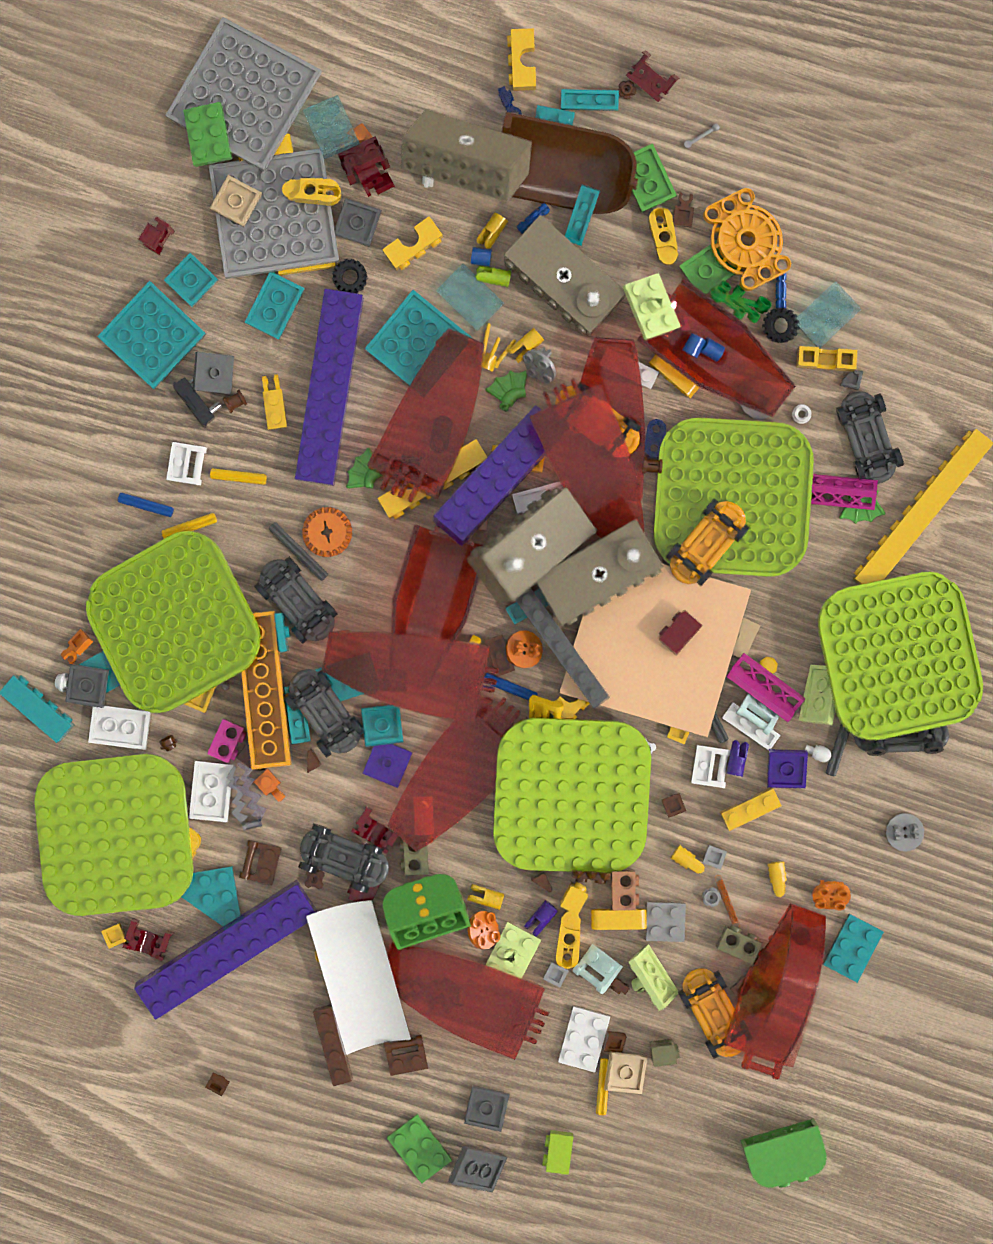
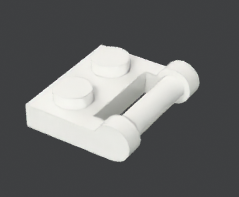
[166,442,207,486]
[691,745,731,788]

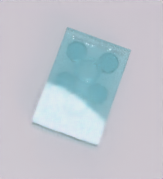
[303,95,360,159]
[436,264,504,331]
[796,281,861,349]

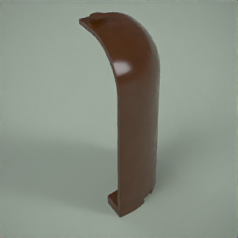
[502,112,638,214]

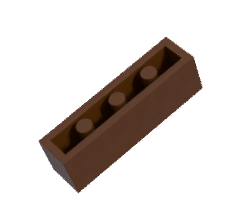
[313,1004,353,1087]

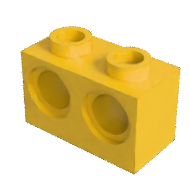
[560,882,589,915]

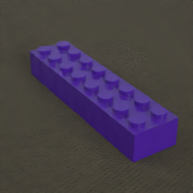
[433,405,565,546]

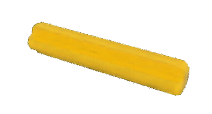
[210,468,267,485]
[161,513,217,539]
[596,1058,608,1115]

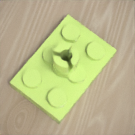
[623,273,681,341]
[799,665,835,725]
[481,921,542,991]
[628,944,678,1011]

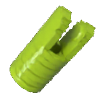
[475,266,511,288]

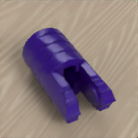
[726,740,749,777]
[524,900,558,937]

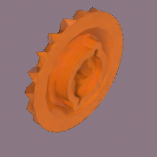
[302,507,352,557]

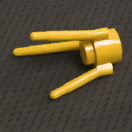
[479,323,516,372]

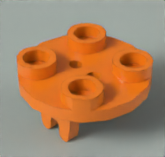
[506,630,543,669]
[812,880,851,911]
[467,911,501,949]

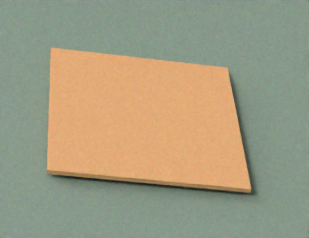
[560,564,751,737]

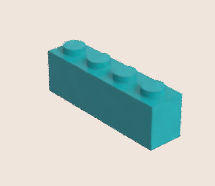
[0,675,74,743]

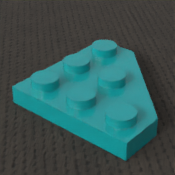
[182,866,241,926]

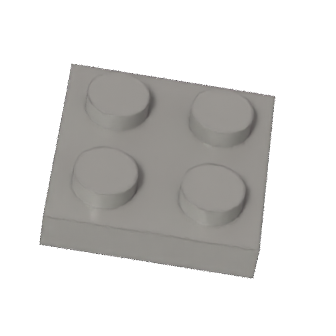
[646,902,686,942]

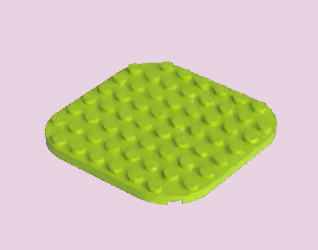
[654,418,814,577]
[86,531,260,713]
[818,572,983,740]
[493,718,651,873]
[34,754,193,916]

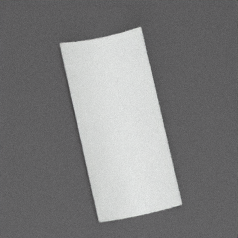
[307,901,411,1054]

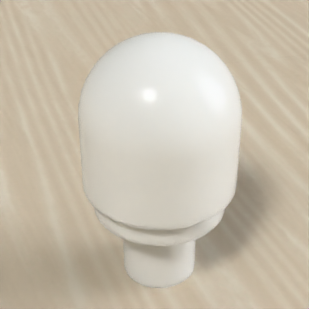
[805,745,831,762]

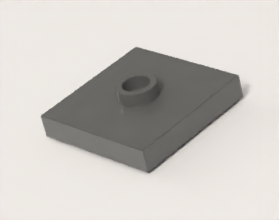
[335,198,382,247]
[193,352,234,394]
[65,664,109,708]
[464,1085,510,1132]

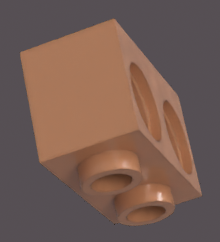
[611,870,639,910]

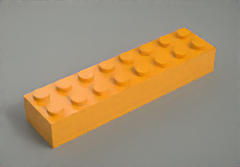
[241,611,292,769]

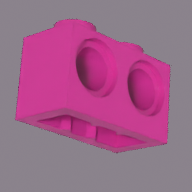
[207,718,247,763]

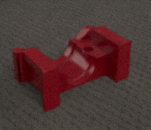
[626,50,680,102]
[337,136,391,186]
[349,144,395,197]
[138,217,175,255]
[351,806,403,854]
[122,918,174,961]

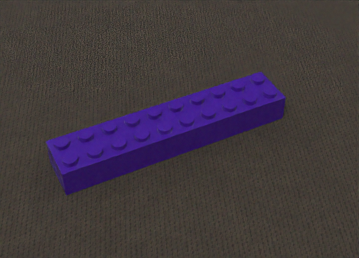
[295,289,364,486]
[134,880,318,1020]

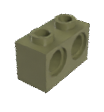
[400,835,429,876]
[716,925,762,965]
[649,1039,680,1067]

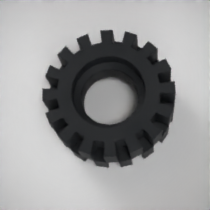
[332,259,368,294]
[762,308,800,343]

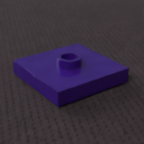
[362,744,413,788]
[767,749,808,788]

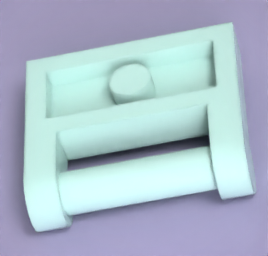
[736,693,779,735]
[573,944,623,994]

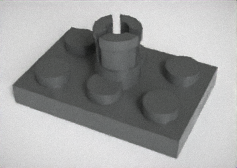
[448,1146,508,1193]

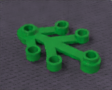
[710,281,772,323]

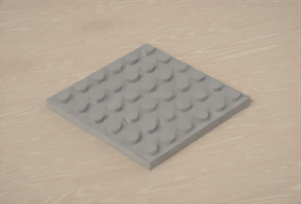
[165,17,322,171]
[209,148,339,279]

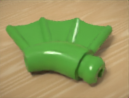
[485,370,527,412]
[346,448,389,489]
[839,490,886,524]

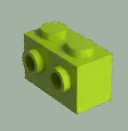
[542,1130,574,1175]

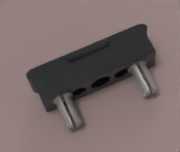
[173,377,222,428]

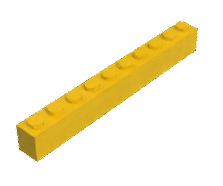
[853,429,993,585]

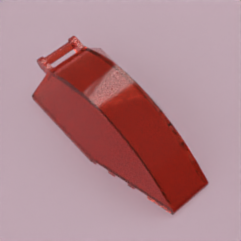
[637,278,796,417]
[389,524,483,690]
[724,904,826,1080]

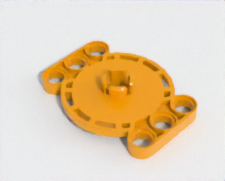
[703,188,791,291]

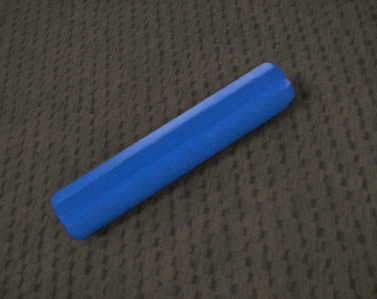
[118,493,174,517]
[483,673,538,700]

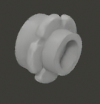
[702,888,721,907]

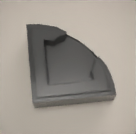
[840,371,863,390]

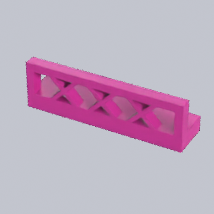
[811,474,878,510]
[726,653,805,722]

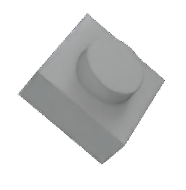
[702,845,727,870]
[543,961,569,988]

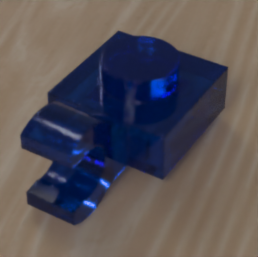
[498,86,522,115]

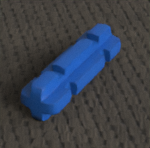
[517,203,550,234]
[775,273,786,309]

